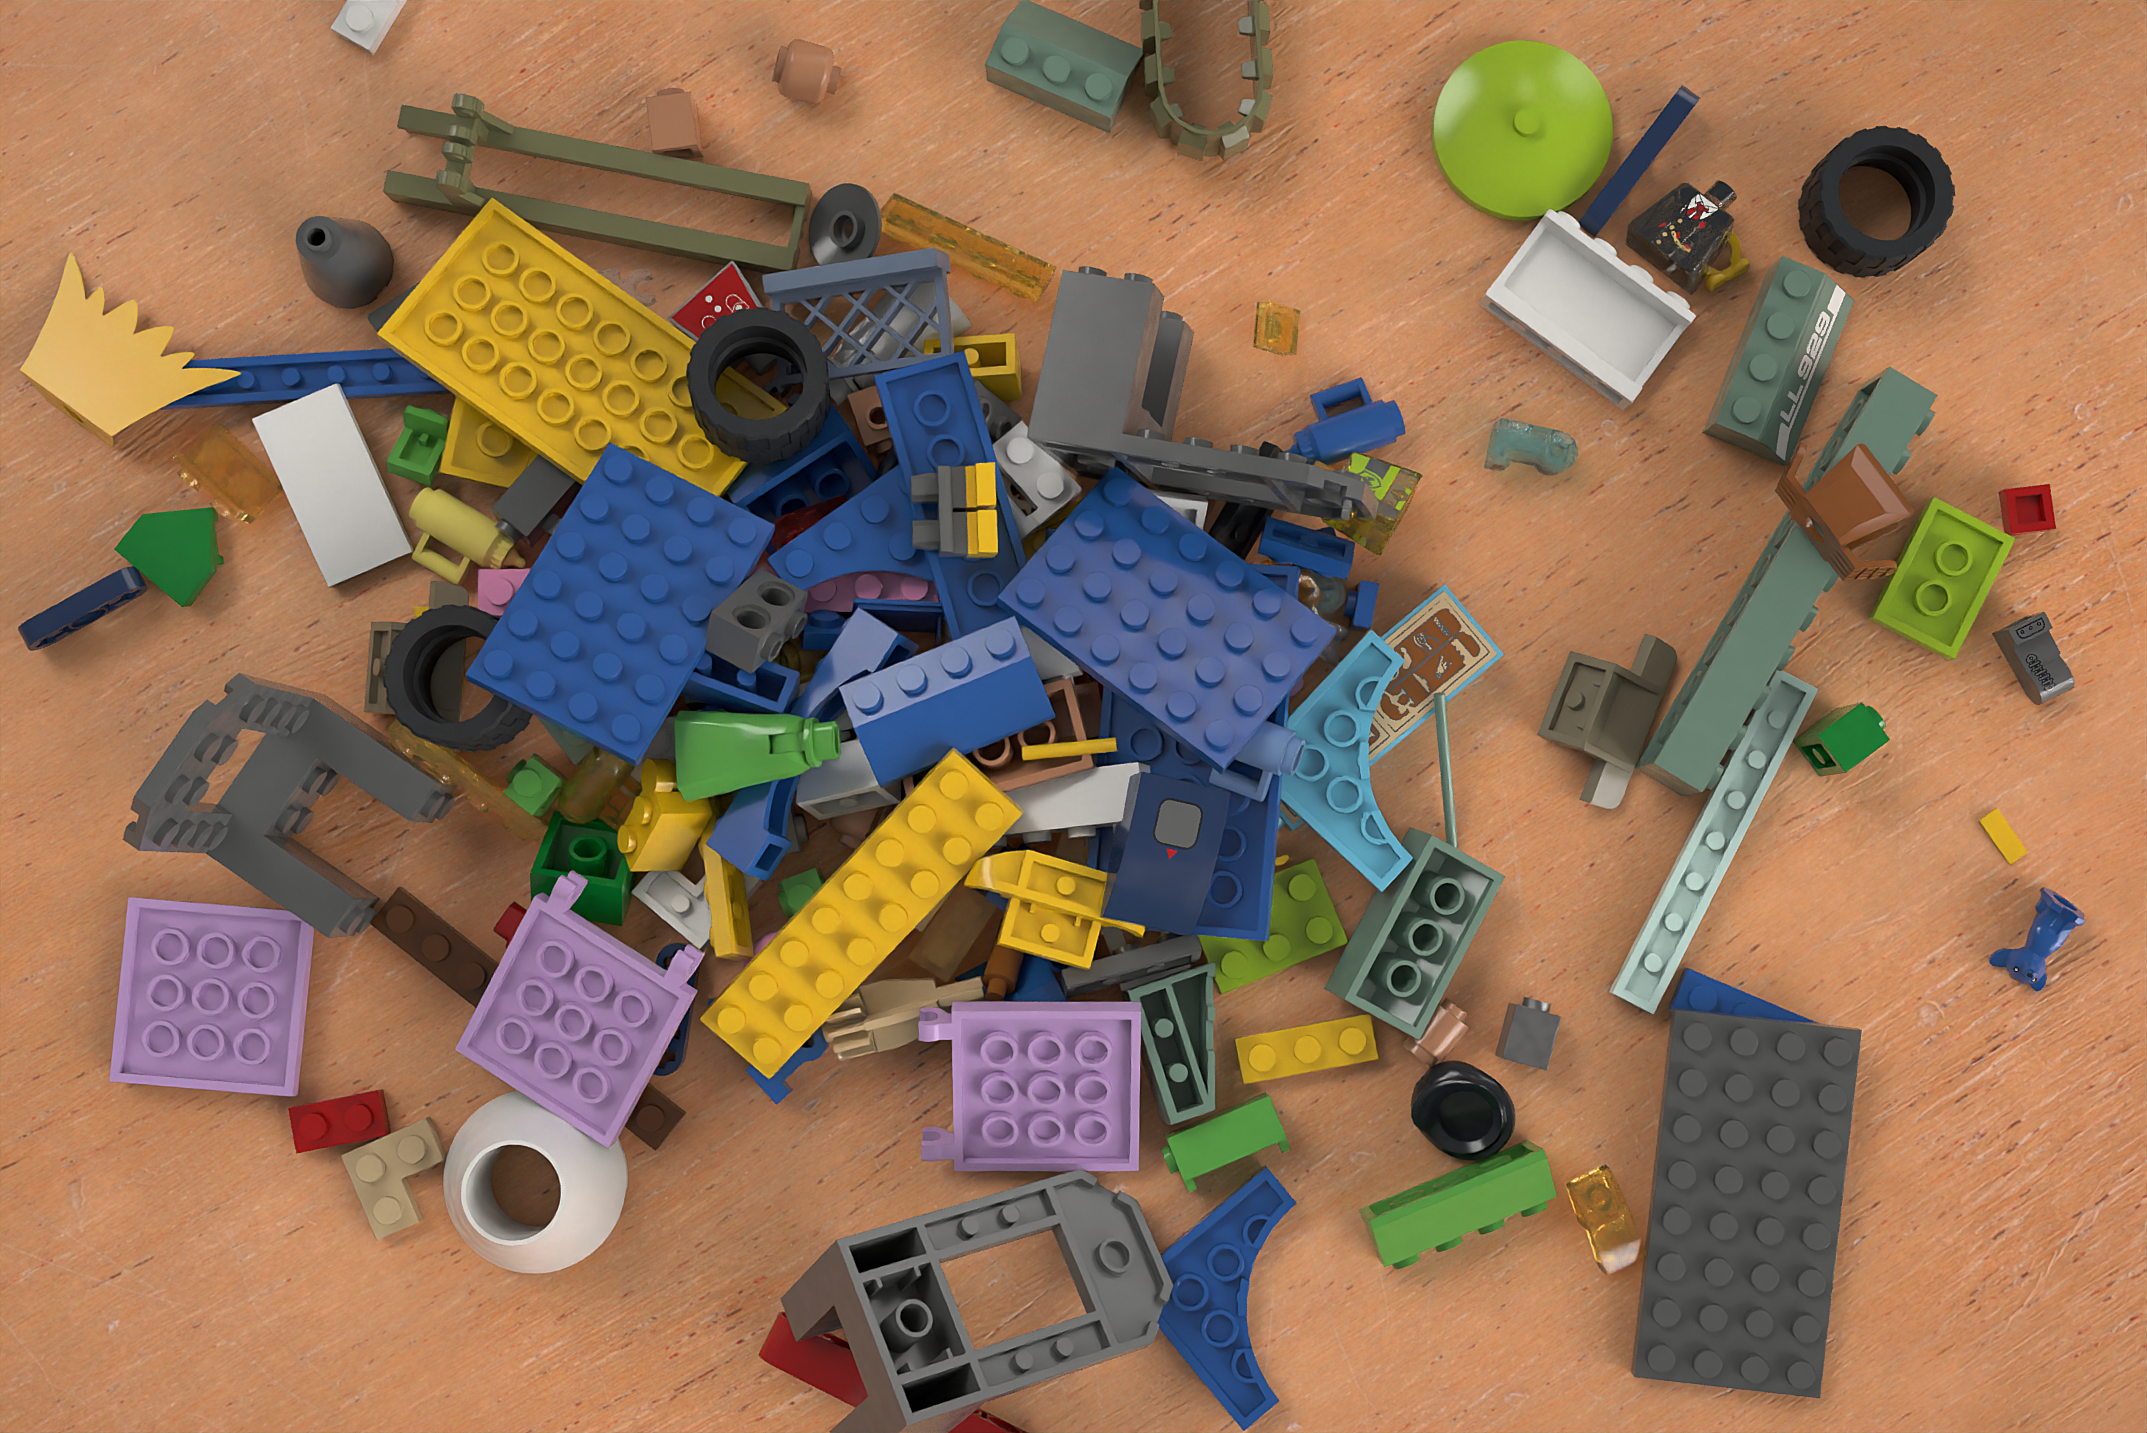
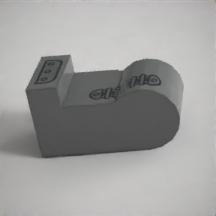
[1992,612,2074,705]

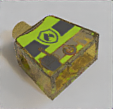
[1314,452,1423,557]

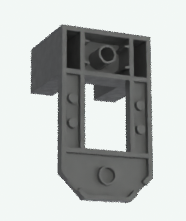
[1027,266,1379,520]
[123,673,458,938]
[780,1169,1173,1433]

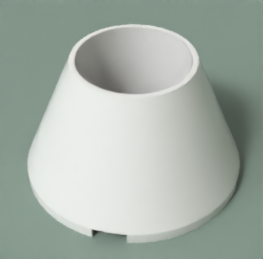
[443,1090,628,1274]

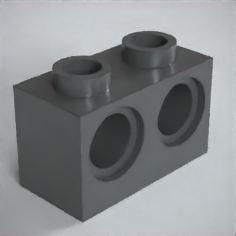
[704,568,808,674]

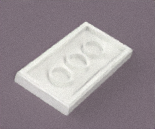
[252,383,415,587]

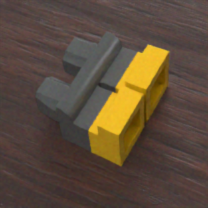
[910,462,998,558]

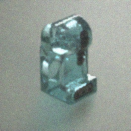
[1484,418,1578,476]

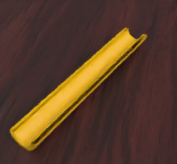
[1022,737,1117,761]

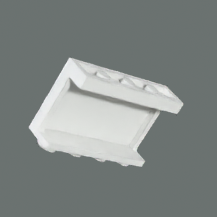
[1479,209,1696,410]

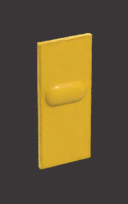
[1978,808,2028,865]

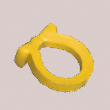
[1686,225,1750,292]

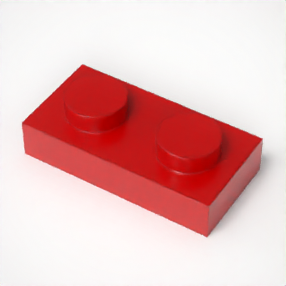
[288,1089,391,1154]

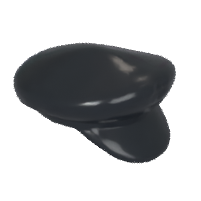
[1411,1060,1516,1160]

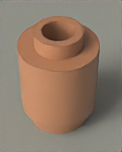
[1403,998,1469,1068]

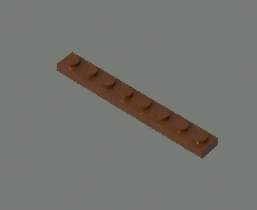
[370,887,686,1151]

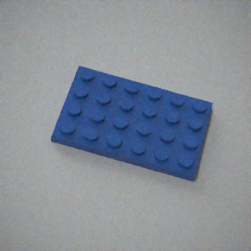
[465,443,775,767]
[997,465,1337,774]

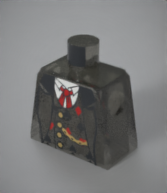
[1626,180,1737,295]

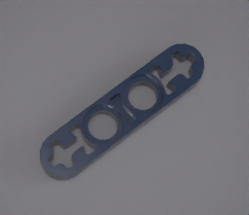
[1578,85,1700,237]

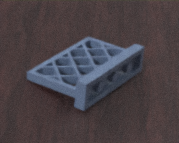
[762,247,954,387]

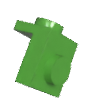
[386,405,450,486]

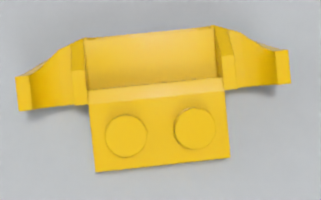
[964,849,1145,970]

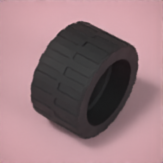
[1798,126,1955,278]
[686,307,831,464]
[383,604,533,753]

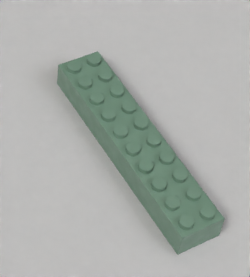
[1635,367,1938,796]

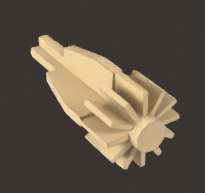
[821,976,988,1061]

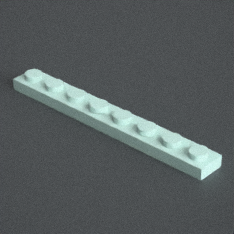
[1609,669,1818,1014]

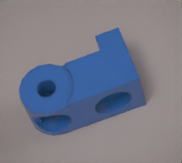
[745,1026,829,1105]

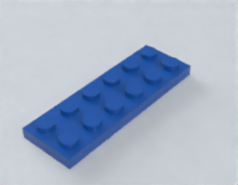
[874,351,1027,641]

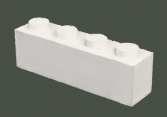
[990,762,1150,849]

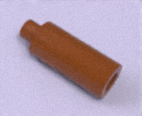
[982,917,1025,1002]

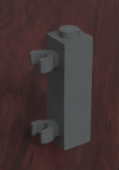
[491,454,583,547]

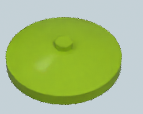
[1431,40,1613,221]

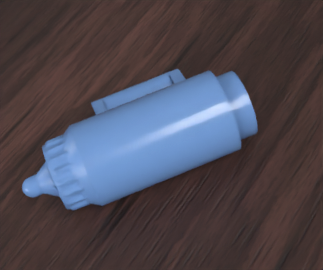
[1209,721,1305,802]

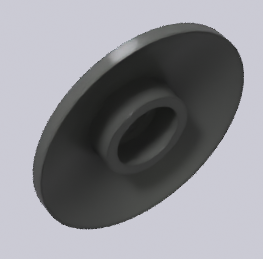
[809,183,882,266]

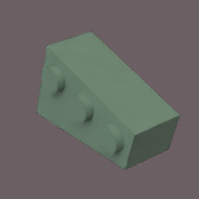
[1120,962,1215,1125]

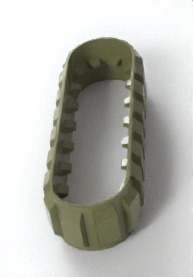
[1139,0,1273,162]

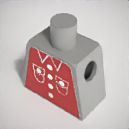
[668,261,777,376]

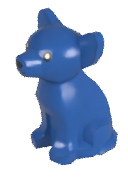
[1989,887,2086,991]

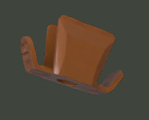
[1775,442,1914,581]

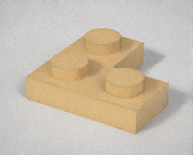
[341,1117,447,1240]

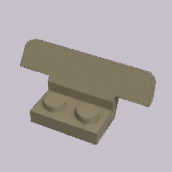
[364,581,469,761]
[1537,634,1677,809]

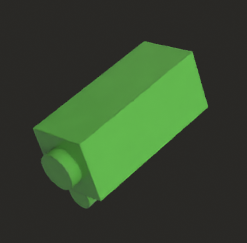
[1161,1092,1291,1192]

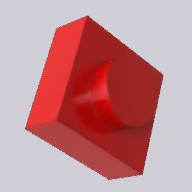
[1999,484,2056,536]

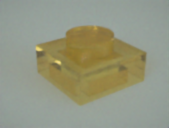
[1253,301,1300,356]

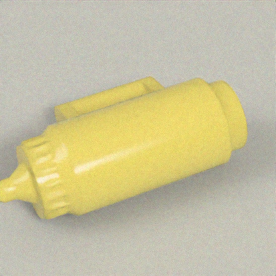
[409,487,526,586]

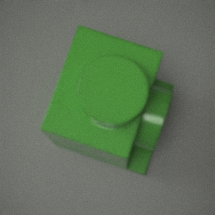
[504,753,571,817]
[777,868,826,919]

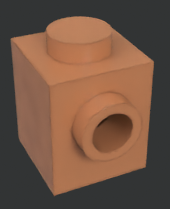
[847,385,893,456]

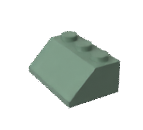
[985,0,1145,133]

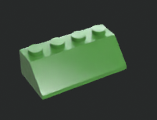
[1359,1140,1557,1269]

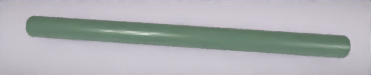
[1434,692,1458,848]

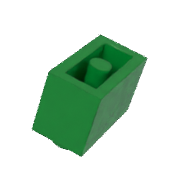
[1793,702,1890,777]

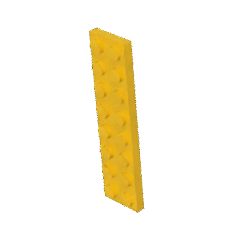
[699,747,1023,1079]

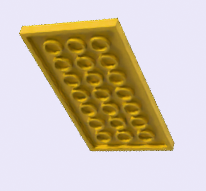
[377,198,788,498]

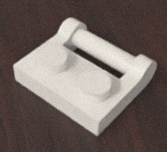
[992,421,1082,542]

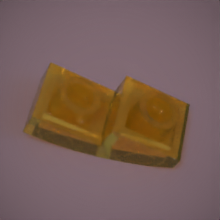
[1566,1164,1646,1275]

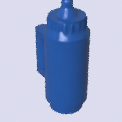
[1284,377,1406,468]

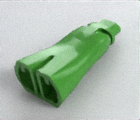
[674,711,841,802]

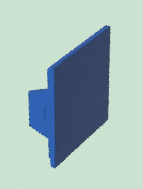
[850,598,944,644]

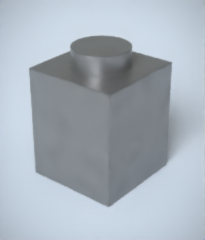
[1495,997,1561,1071]

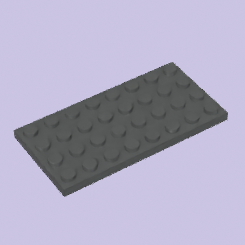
[1631,1008,1862,1398]

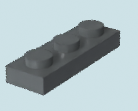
[1060,933,1202,999]

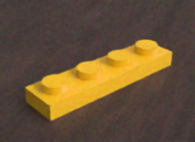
[698,792,754,962]

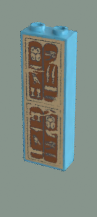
[1278,584,1504,832]

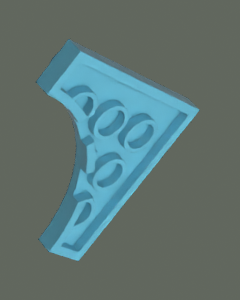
[1281,630,1413,892]

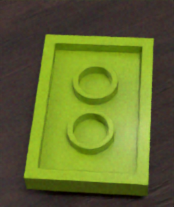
[1868,497,2016,661]
[1197,858,1349,995]

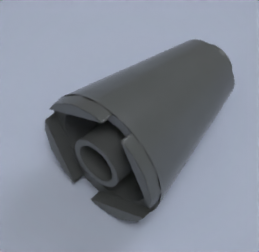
[296,216,394,309]

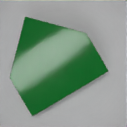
[114,507,224,607]

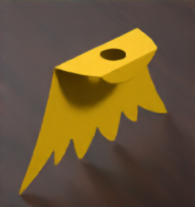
[20,252,241,447]

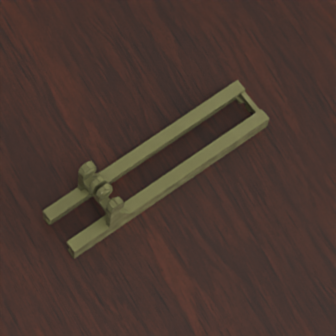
[383,93,812,274]

